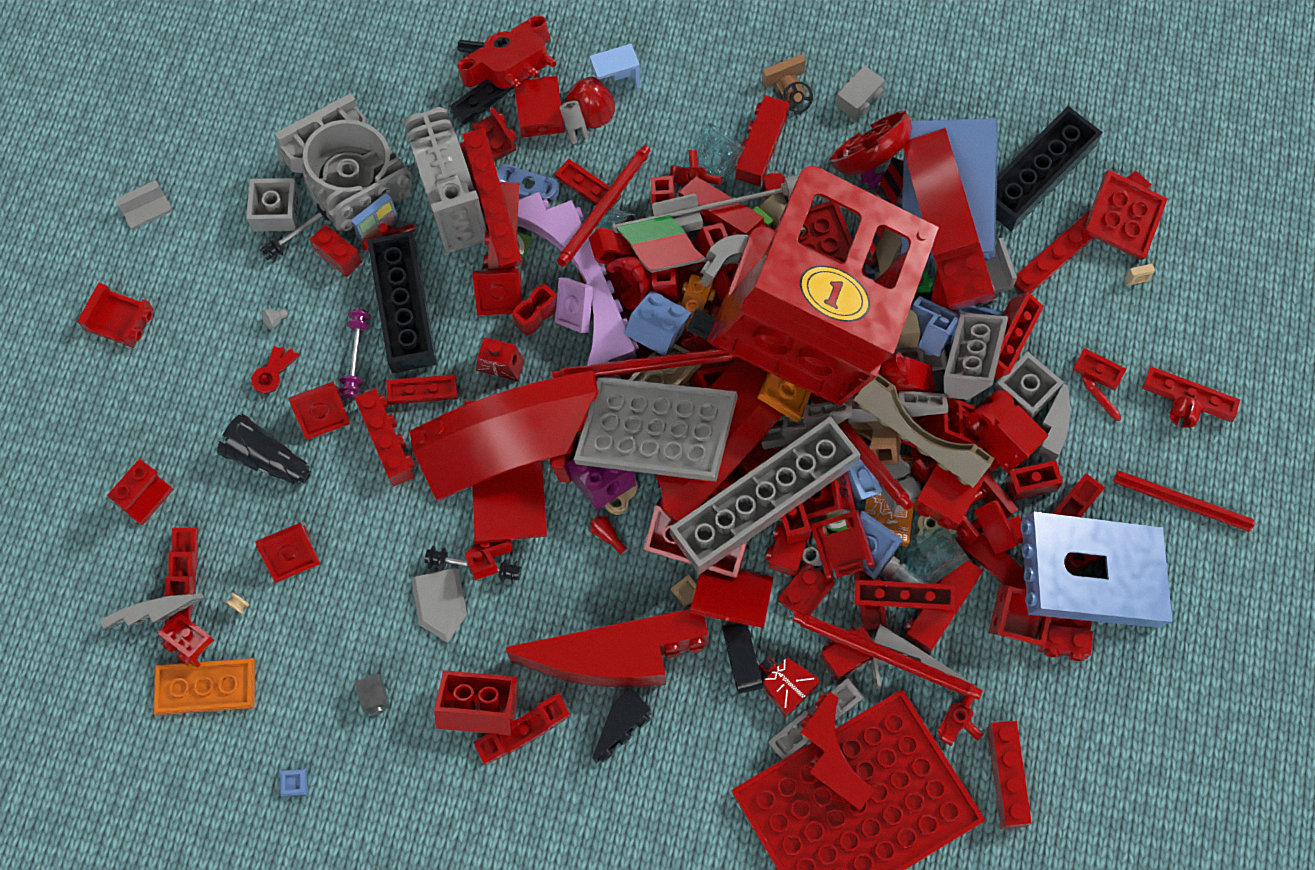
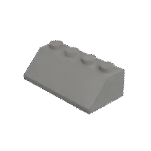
[944,312,1008,400]

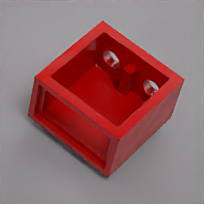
[988,585,1051,646]

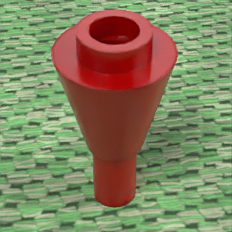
[589,515,627,555]

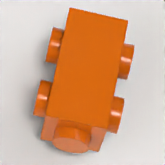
[677,274,716,329]

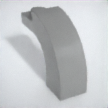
[699,235,764,287]

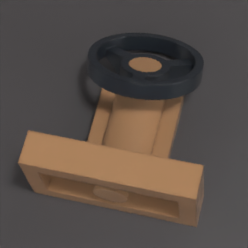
[762,54,813,113]

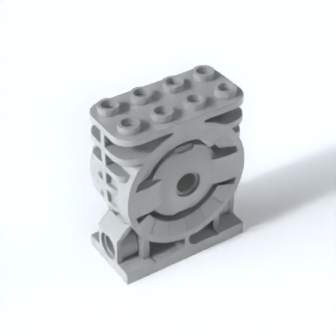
[274,93,412,231]
[404,107,486,254]

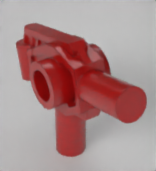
[669,149,722,186]
[362,223,415,250]
[937,696,984,746]

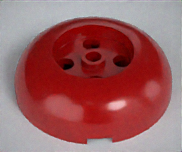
[829,110,912,175]

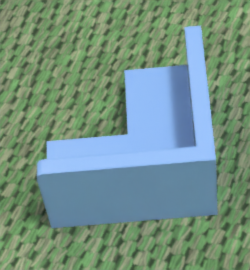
[590,44,641,89]
[848,445,882,504]

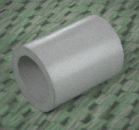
[802,547,822,567]

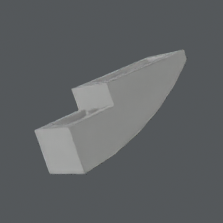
[1037,384,1070,461]

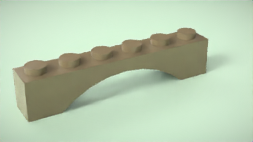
[870,228,920,349]
[854,374,995,487]

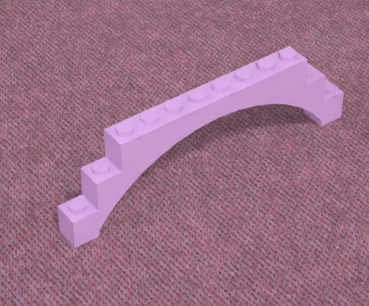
[517,192,639,427]

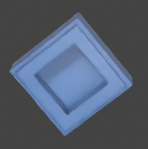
[280,769,307,797]

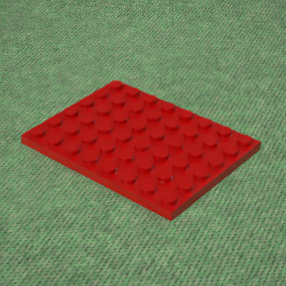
[731,689,986,870]

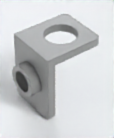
[871,654,906,690]

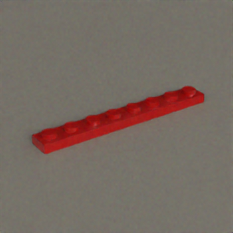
[1014,170,1152,294]

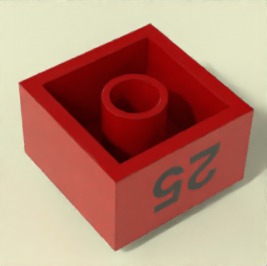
[802,471,855,523]

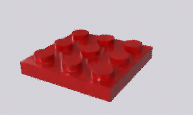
[1082,170,1168,260]

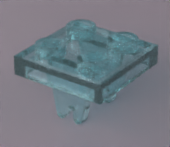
[688,123,744,186]
[905,526,969,584]

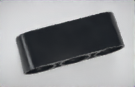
[722,622,763,694]

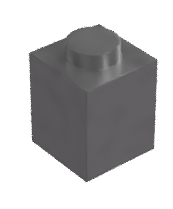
[354,674,390,716]

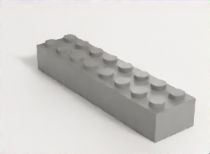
[670,416,861,575]

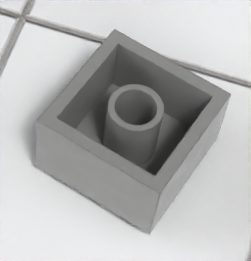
[247,178,300,231]
[992,352,1064,419]

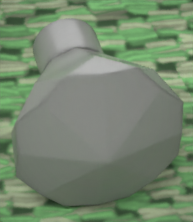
[262,308,288,330]

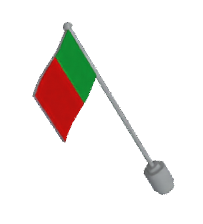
[611,175,799,273]

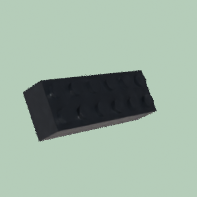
[996,106,1103,232]
[367,231,438,374]

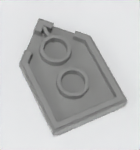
[411,568,467,643]

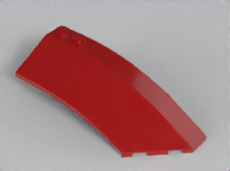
[656,358,783,523]
[409,370,599,501]

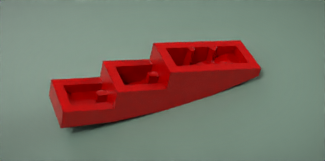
[1052,473,1105,518]
[165,528,198,625]

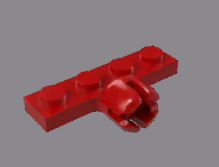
[1142,366,1240,428]

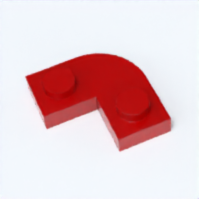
[465,540,513,580]

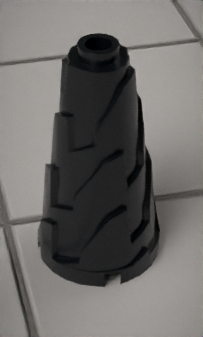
[217,414,311,485]

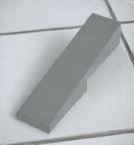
[848,390,948,424]
[873,624,968,682]

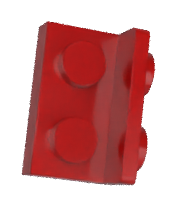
[472,107,517,162]
[157,612,214,668]

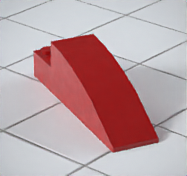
[903,128,996,311]
[506,609,709,688]

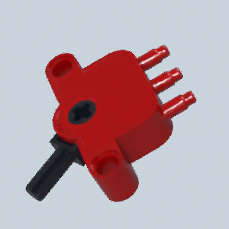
[457,16,557,89]

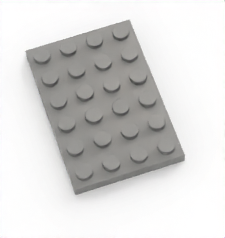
[574,377,738,482]

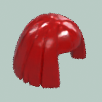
[565,76,615,129]
[606,256,653,310]

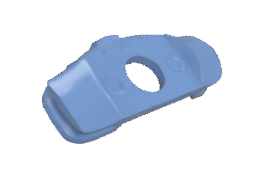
[498,164,560,200]

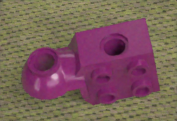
[567,459,636,510]

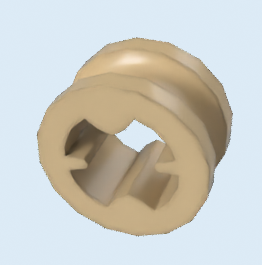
[225,593,250,615]

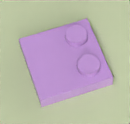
[555,278,593,333]

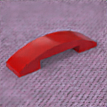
[953,531,1026,590]
[473,693,571,765]

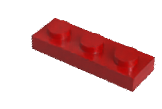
[555,158,621,214]
[386,375,458,405]

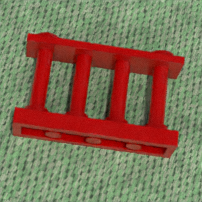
[911,459,1018,546]

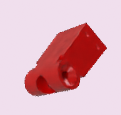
[856,352,936,395]
[965,389,1049,474]

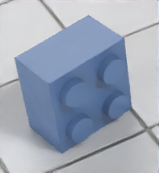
[624,290,692,356]

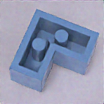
[911,296,960,357]

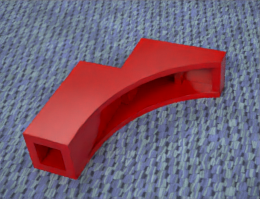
[799,692,875,810]

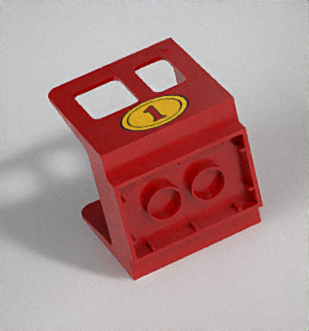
[707,166,939,406]

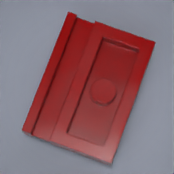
[777,563,835,615]

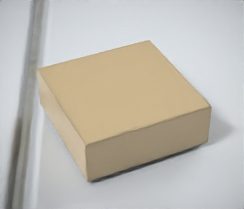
[1125,264,1155,286]
[670,575,697,609]

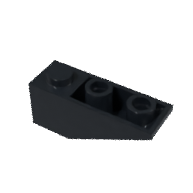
[592,688,652,764]

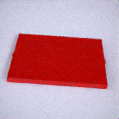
[472,461,547,544]
[690,569,774,628]

